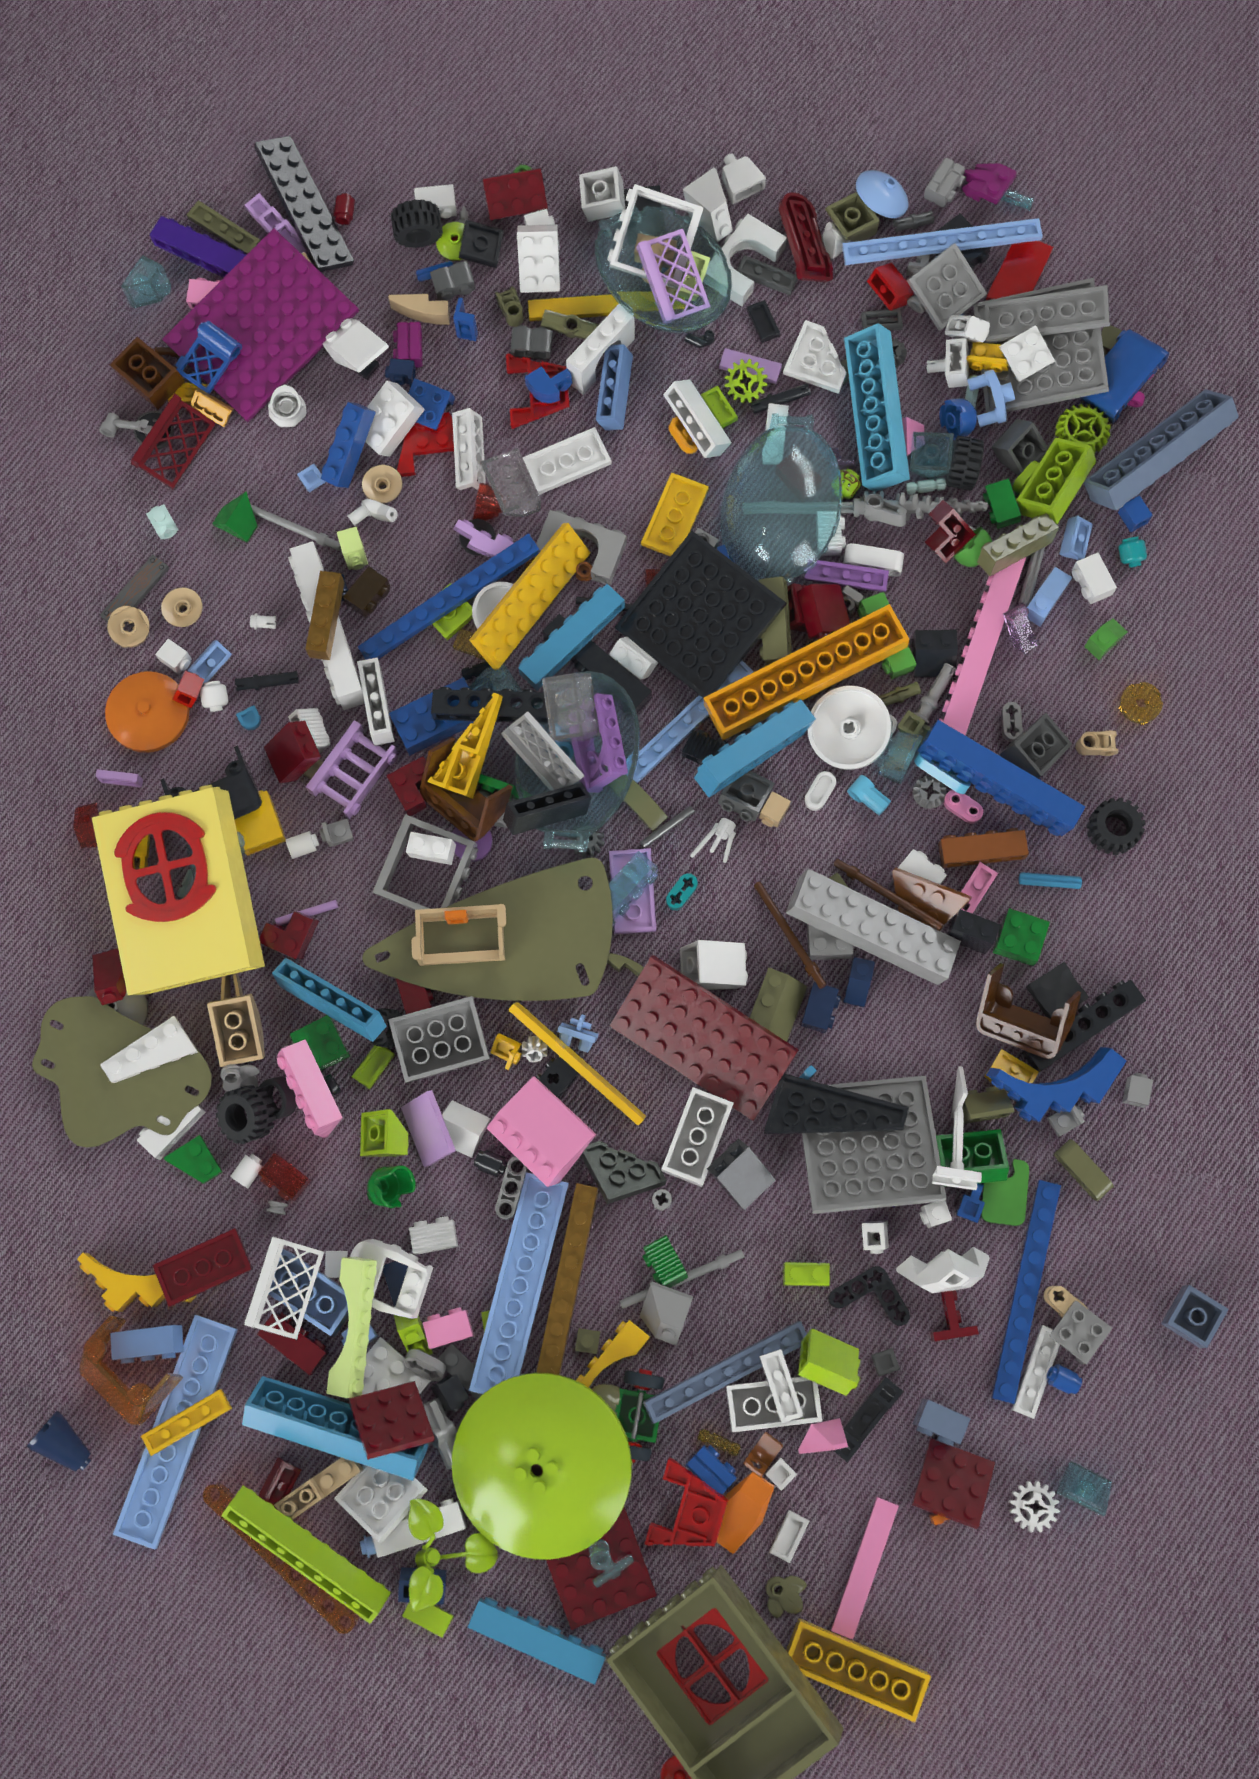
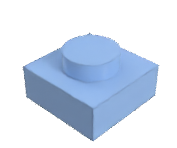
[297,464,326,493]

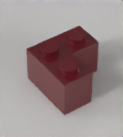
[925,500,976,563]
[386,756,427,816]
[259,911,319,959]

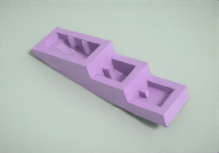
[244,193,307,255]

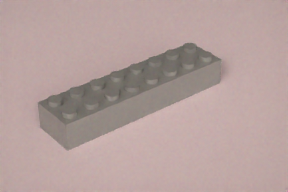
[786,869,961,985]

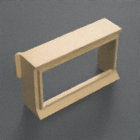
[412,904,506,966]

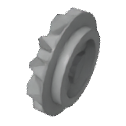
[913,776,946,809]

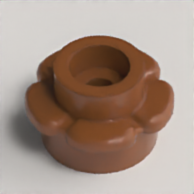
[575,562,593,581]

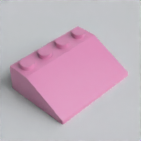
[277,1039,343,1138]
[487,1076,596,1187]

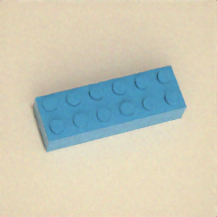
[694,699,816,798]

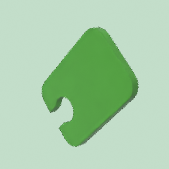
[981,1159,1029,1226]

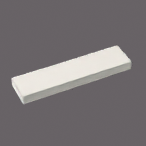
[1012,1325,1060,1419]

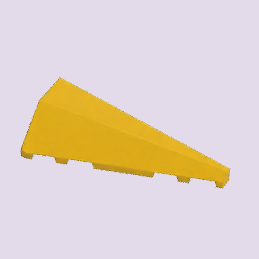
[428,693,503,799]

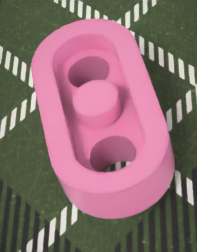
[944,790,983,824]

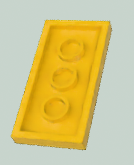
[641,472,709,557]

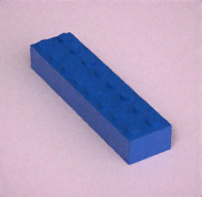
[917,720,1085,837]

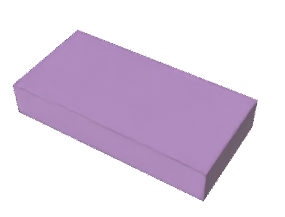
[96,769,143,787]

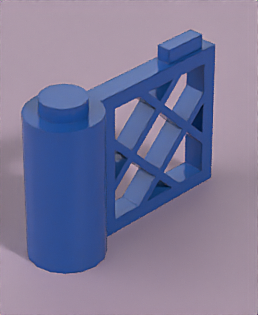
[175,321,242,394]

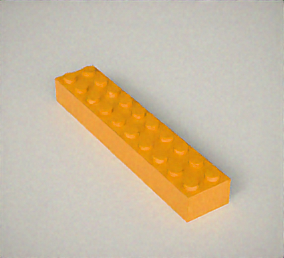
[703,604,910,740]

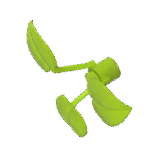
[408,1499,498,1611]

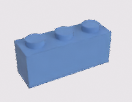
[110,1325,184,1364]

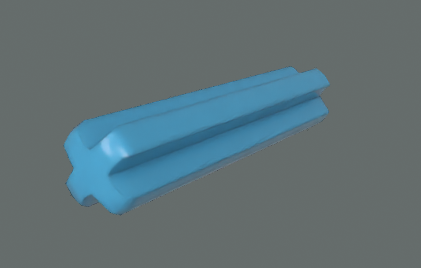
[1018,872,1082,889]

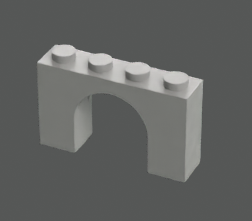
[534,510,627,586]

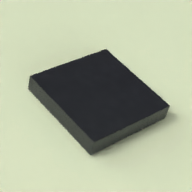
[458,220,504,268]

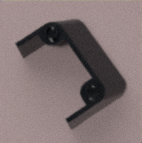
[160,745,262,820]

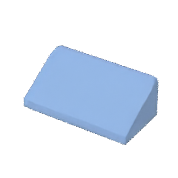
[1060,516,1093,560]
[187,640,232,683]

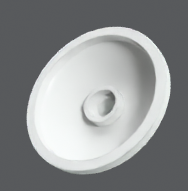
[472,582,514,629]

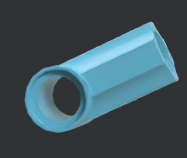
[847,775,891,816]

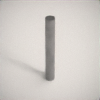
[640,806,695,849]

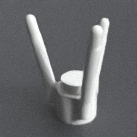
[690,818,736,863]

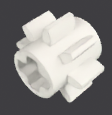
[522,1036,548,1062]

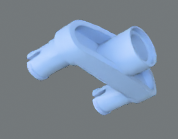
[967,369,1015,428]

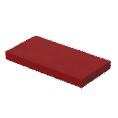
[985,241,1054,301]

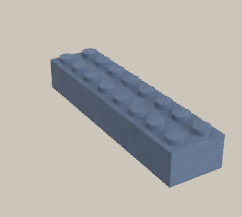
[1084,389,1239,510]

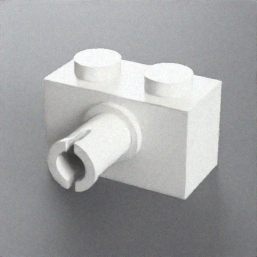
[927,338,969,388]

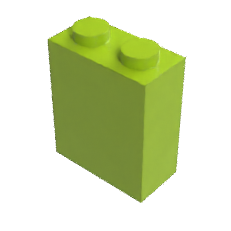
[798,1328,860,1396]

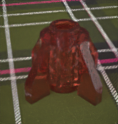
[472,483,505,521]

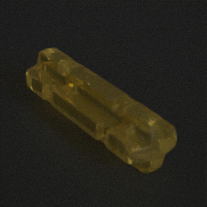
[697,1428,741,1456]

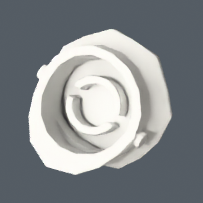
[268,385,306,427]

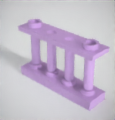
[306,720,398,819]

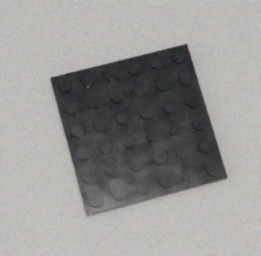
[614,531,787,698]

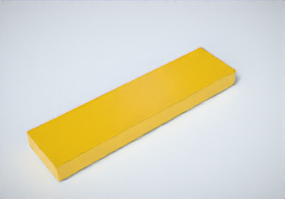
[141,1389,232,1456]

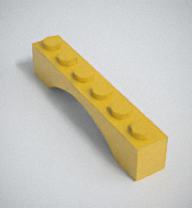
[576,1320,650,1387]

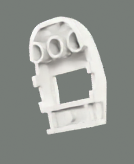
[350,1239,433,1318]

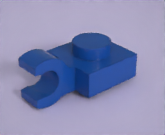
[956,1183,985,1223]

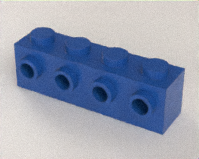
[320,402,376,488]

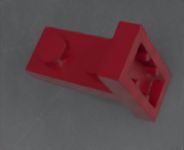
[930,1290,979,1342]

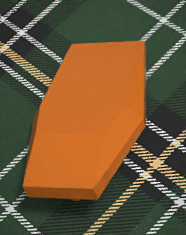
[717,1471,775,1554]

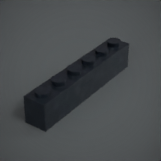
[543,614,652,715]

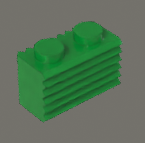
[642,1235,688,1288]

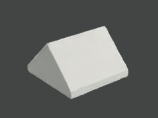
[442,1100,491,1158]

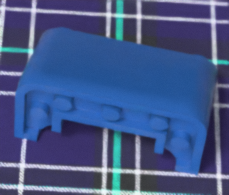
[1079,329,1169,424]

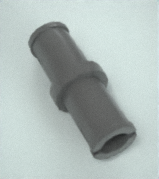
[893,211,934,232]

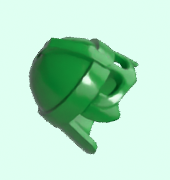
[367,1165,416,1208]

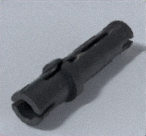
[750,383,811,415]
[235,671,299,692]

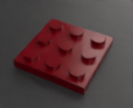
[349,1381,434,1460]
[912,1438,995,1529]

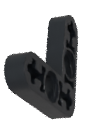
[828,1266,910,1326]

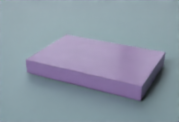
[401,1090,456,1167]

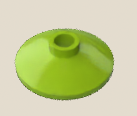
[436,222,464,261]

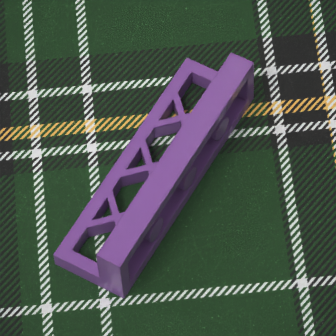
[804,558,889,592]

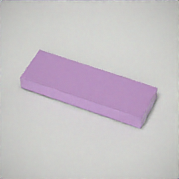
[719,348,782,384]

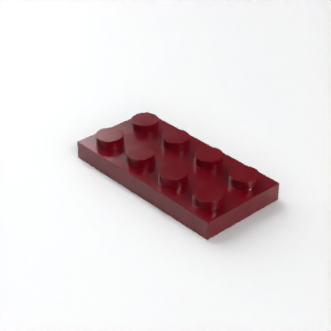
[152,1228,253,1307]

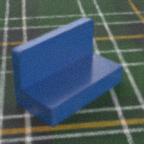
[453,298,478,341]

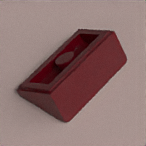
[258,1457,302,1509]

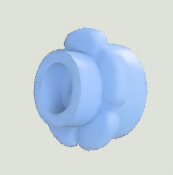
[360,1535,376,1558]

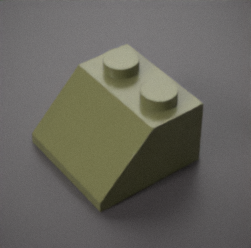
[825,192,880,242]
[962,1087,1014,1124]

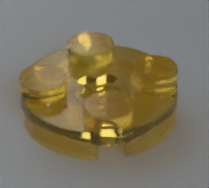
[1119,682,1163,725]

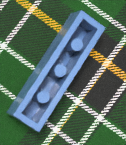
[596,344,633,430]

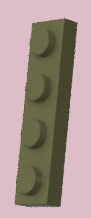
[187,200,261,255]

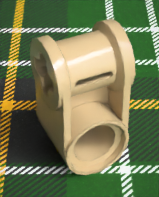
[1075,730,1118,756]
[1043,1286,1088,1318]

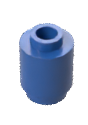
[1046,1364,1082,1394]

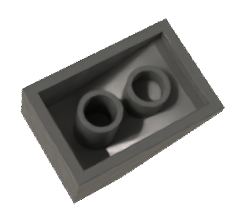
[999,713,1072,778]

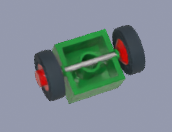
[615,1369,664,1463]

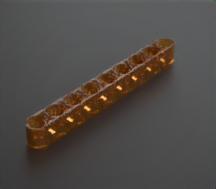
[203,1483,358,1634]

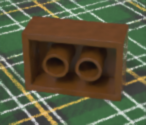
[110,337,185,409]

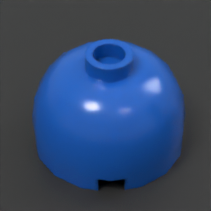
[939,398,978,440]

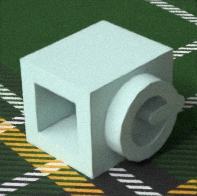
[146,504,178,539]

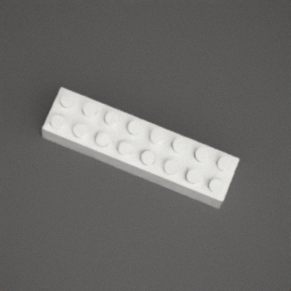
[288,541,365,710]

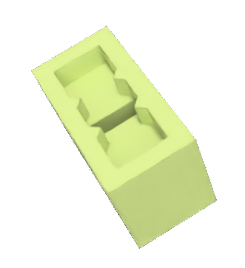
[678,251,710,301]
[337,527,368,570]

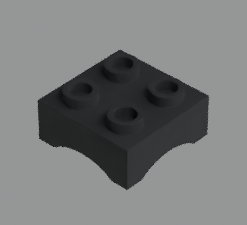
[1026,962,1089,1019]

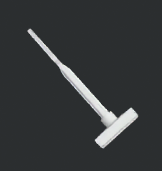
[932,1066,982,1190]

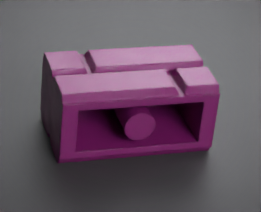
[393,322,423,368]

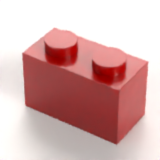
[867,262,914,311]

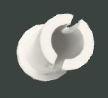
[250,613,276,630]

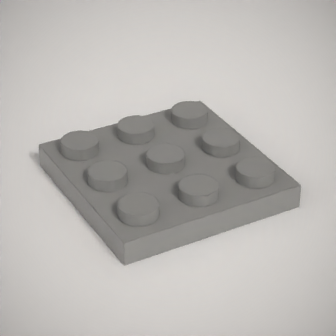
[906,243,987,330]

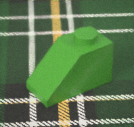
[1084,618,1128,660]

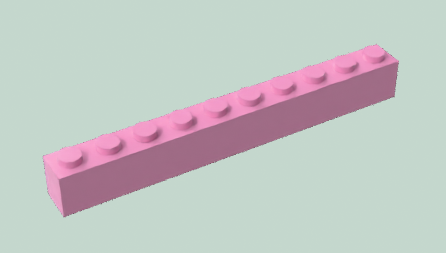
[939,557,1026,735]

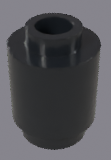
[474,1150,507,1178]

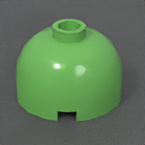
[953,527,992,567]

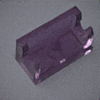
[1003,603,1039,654]

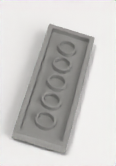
[985,285,1110,343]

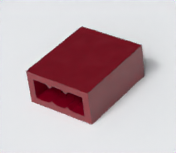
[797,584,850,640]
[264,721,321,783]

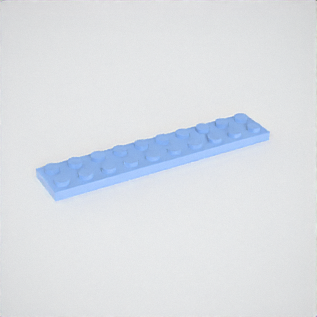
[469,1172,569,1394]
[113,1315,238,1550]

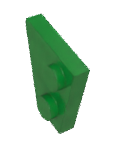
[164,1135,223,1184]

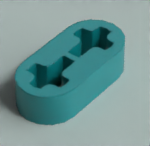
[666,873,698,911]

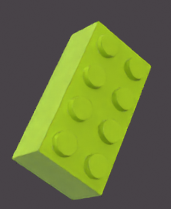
[1016,437,1096,524]

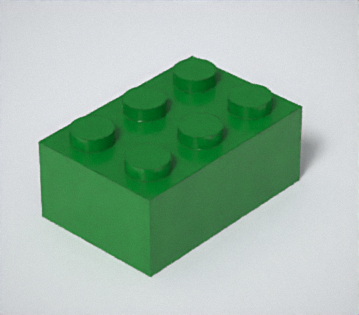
[936,1129,1009,1187]

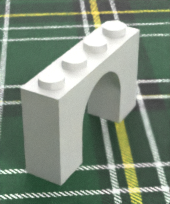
[703,214,787,306]
[566,304,635,394]

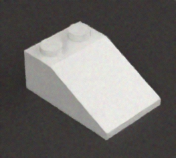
[322,318,389,373]

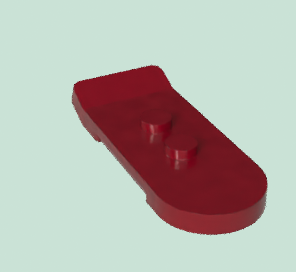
[779,192,833,282]

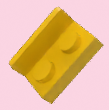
[967,342,1009,373]
[984,1049,1039,1083]

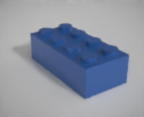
[389,677,478,756]

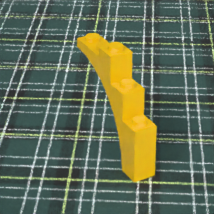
[77,1253,197,1312]

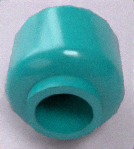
[1118,536,1147,568]

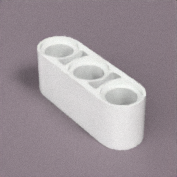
[843,543,904,577]

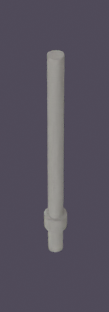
[232,497,341,551]
[620,1249,745,1309]

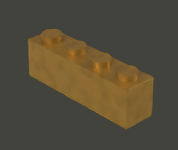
[305,571,344,660]

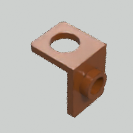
[743,1432,783,1477]

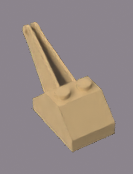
[207,973,265,1067]

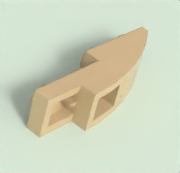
[274,1457,364,1520]

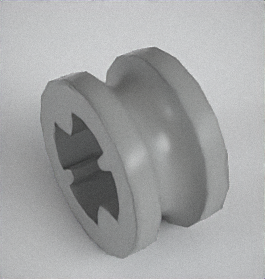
[266,1201,288,1215]

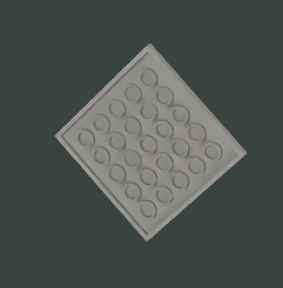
[973,278,1109,413]
[802,1076,946,1214]

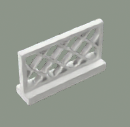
[244,1237,324,1340]

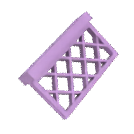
[636,228,710,325]

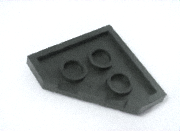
[581,1141,667,1204]

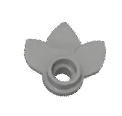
[221,1064,260,1092]

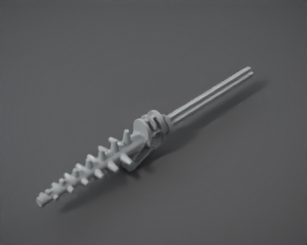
[744,491,987,527]

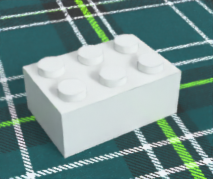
[517,225,560,292]
[365,381,425,457]

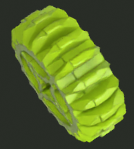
[1055,403,1111,455]

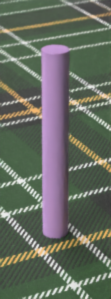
[275,900,339,926]

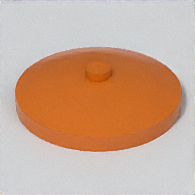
[105,671,189,753]

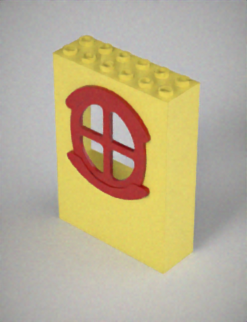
[92,785,265,995]

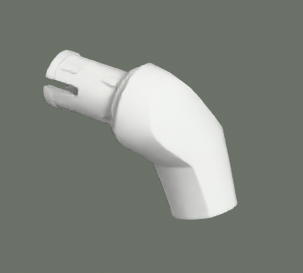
[347,499,398,526]

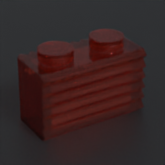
[258,1153,311,1202]

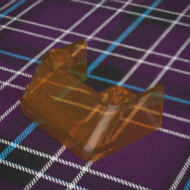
[79,1316,183,1425]

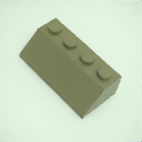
[750,968,807,1042]

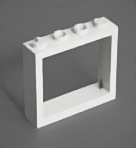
[607,184,704,289]

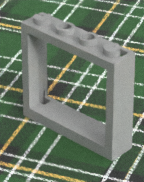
[373,814,478,910]

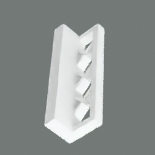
[452,408,486,492]

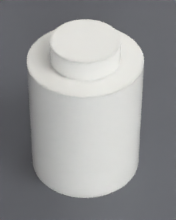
[286,831,319,859]
[230,1154,263,1188]

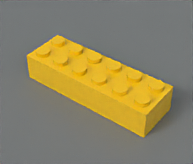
[786,1618,931,1722]

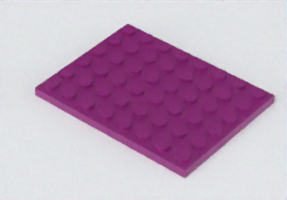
[162,228,359,423]

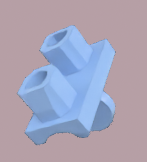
[557,1014,599,1053]

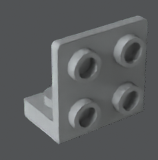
[1050,1301,1112,1365]

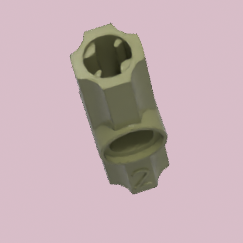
[541,309,600,340]

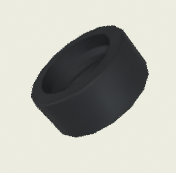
[259,1076,297,1119]

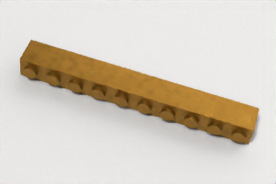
[536,1183,598,1375]

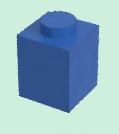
[1118,496,1153,533]

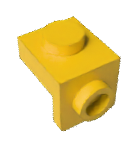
[490,1033,522,1070]

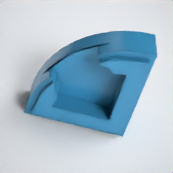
[799,1065,817,1080]

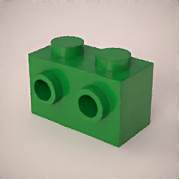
[982,478,1021,529]

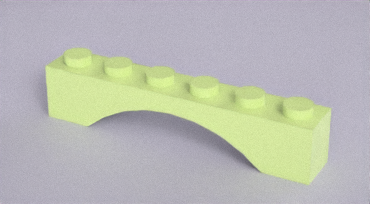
[326,1257,377,1398]

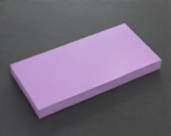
[609,848,656,934]

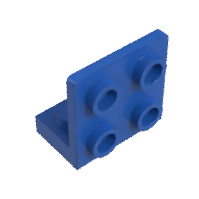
[408,378,455,430]

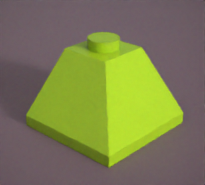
[360,1109,409,1157]

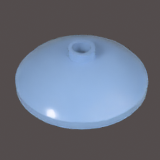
[856,170,908,218]

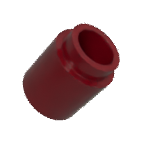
[333,193,355,225]

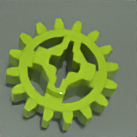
[725,359,768,404]

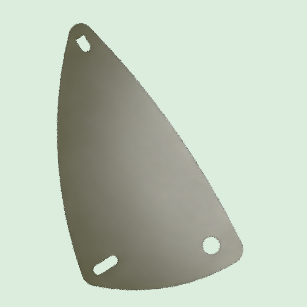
[362,857,613,1001]

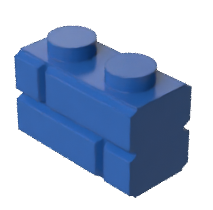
[685,1445,737,1495]

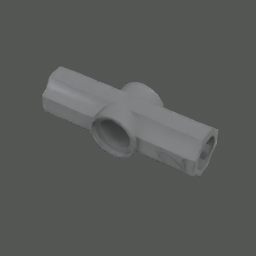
[423,1398,457,1470]

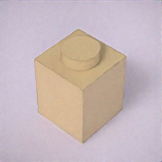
[759,791,791,828]

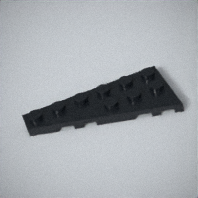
[764,1073,909,1134]

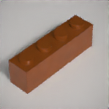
[938,828,1029,868]

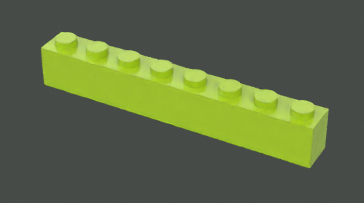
[221,1485,391,1623]

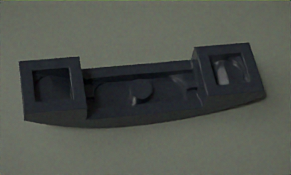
[833,1377,904,1463]

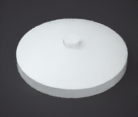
[808,686,892,770]

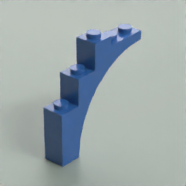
[986,1047,1127,1122]

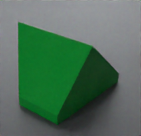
[212,491,258,543]

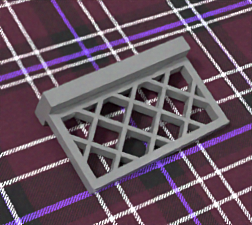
[501,711,585,791]

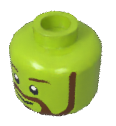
[831,469,861,500]

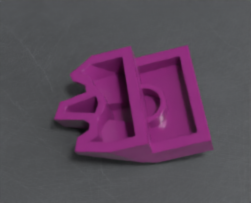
[962,163,1017,205]

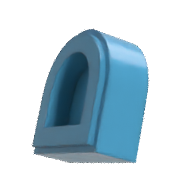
[236,705,261,730]

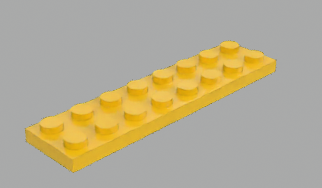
[469,523,591,670]

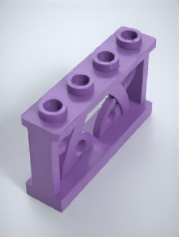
[566,693,628,793]

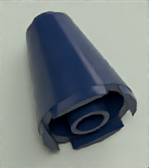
[27,1410,91,1472]

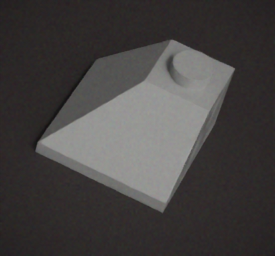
[640,1281,693,1345]

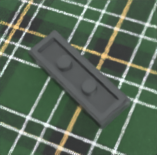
[737,255,798,296]

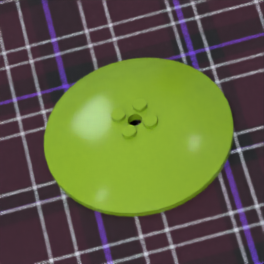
[452,1373,632,1560]

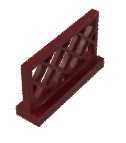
[130,394,216,489]

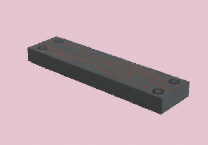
[100,554,170,622]

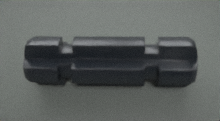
[461,661,502,680]

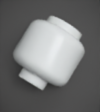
[200,681,228,712]

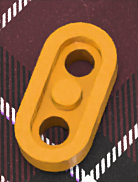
[668,417,698,454]

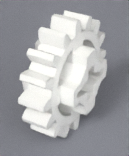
[1009,1481,1060,1532]

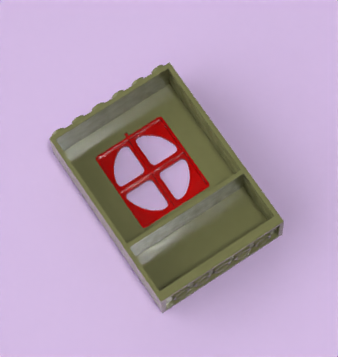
[606,1565,844,1779]

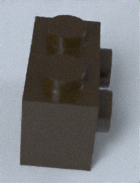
[343,566,390,618]

